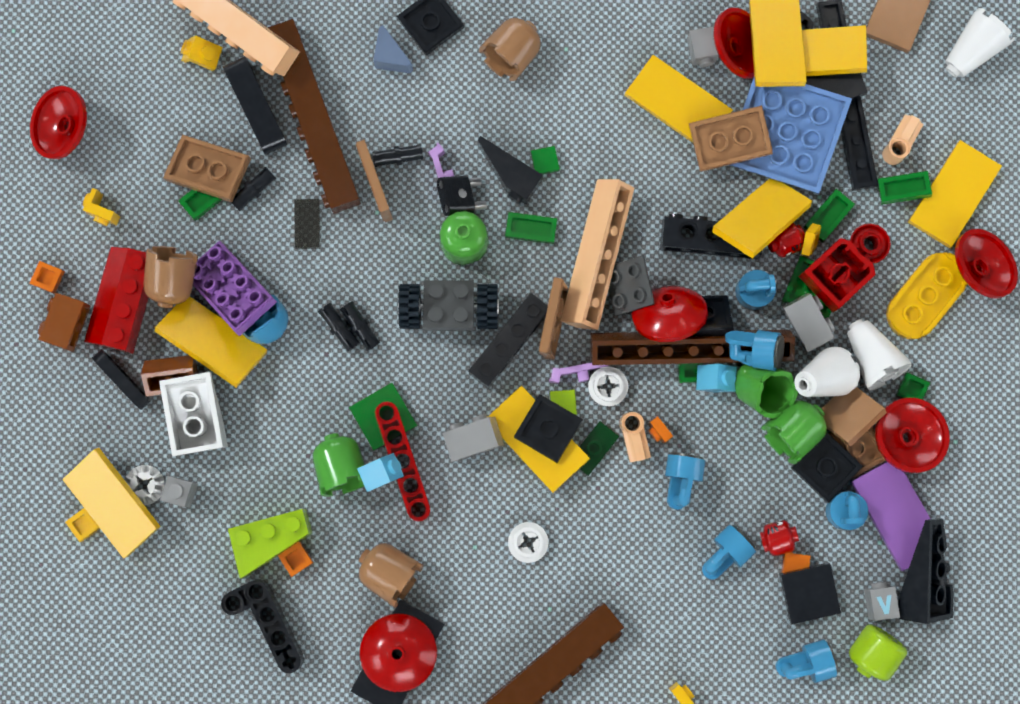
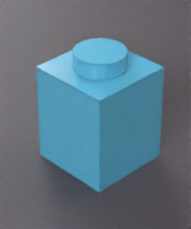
[696,364,737,393]
[357,453,404,492]

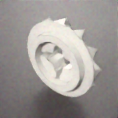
[588,367,628,407]
[125,465,165,505]
[508,522,548,563]

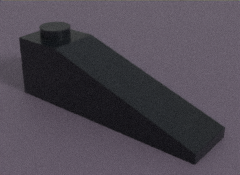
[898,518,954,624]

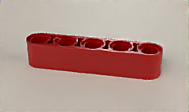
[374,401,430,521]

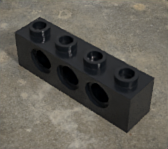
[660,214,762,260]
[468,293,548,389]

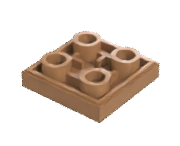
[821,387,887,447]

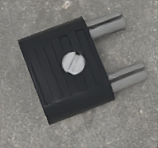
[437,175,487,216]

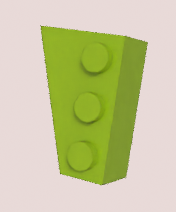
[228,509,313,579]

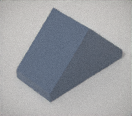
[373,25,413,73]

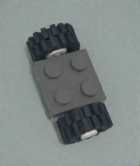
[398,280,499,331]

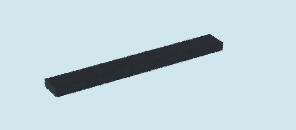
[816,0,878,191]

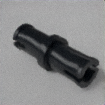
[372,144,423,167]
[231,167,276,211]
[340,301,380,351]
[318,303,360,352]

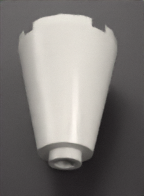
[945,8,1015,78]
[847,319,912,391]
[794,347,860,397]

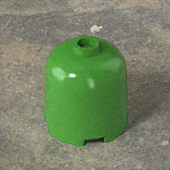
[440,211,489,266]
[735,364,798,419]
[761,400,827,464]
[312,433,365,497]

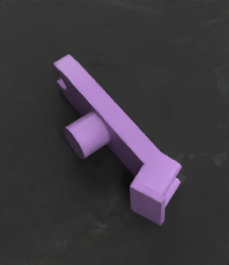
[428,143,454,178]
[549,363,608,384]

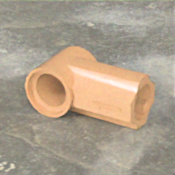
[882,114,924,165]
[619,412,651,462]

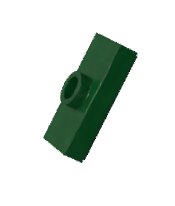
[580,421,620,476]

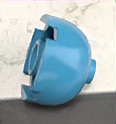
[243,294,289,345]

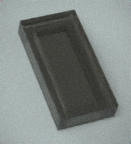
[294,199,320,249]

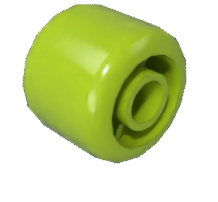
[849,624,907,681]

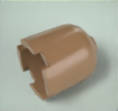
[479,18,541,81]
[143,246,198,308]
[359,543,424,608]

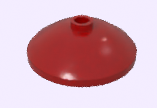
[713,8,754,79]
[30,86,87,160]
[955,229,1018,299]
[632,286,708,342]
[875,398,950,473]
[360,613,437,692]

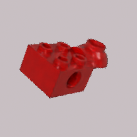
[798,223,891,312]

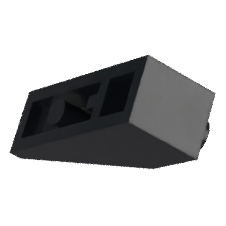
[478,136,543,205]

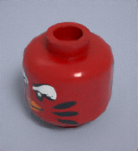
[767,223,805,258]
[760,520,799,556]

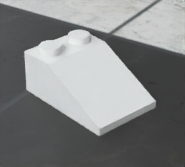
[159,372,228,456]

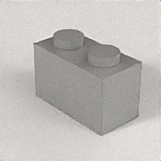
[782,293,835,352]
[443,414,505,462]

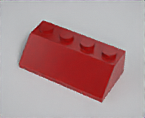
[84,247,149,354]

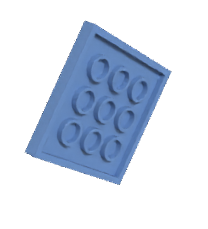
[729,77,852,194]

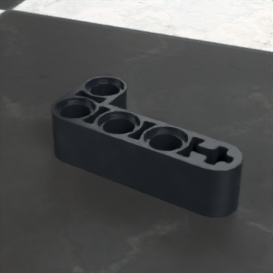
[222,56,288,155]
[221,579,304,673]

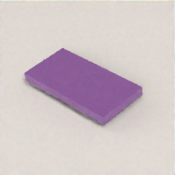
[193,240,277,336]
[850,462,930,571]

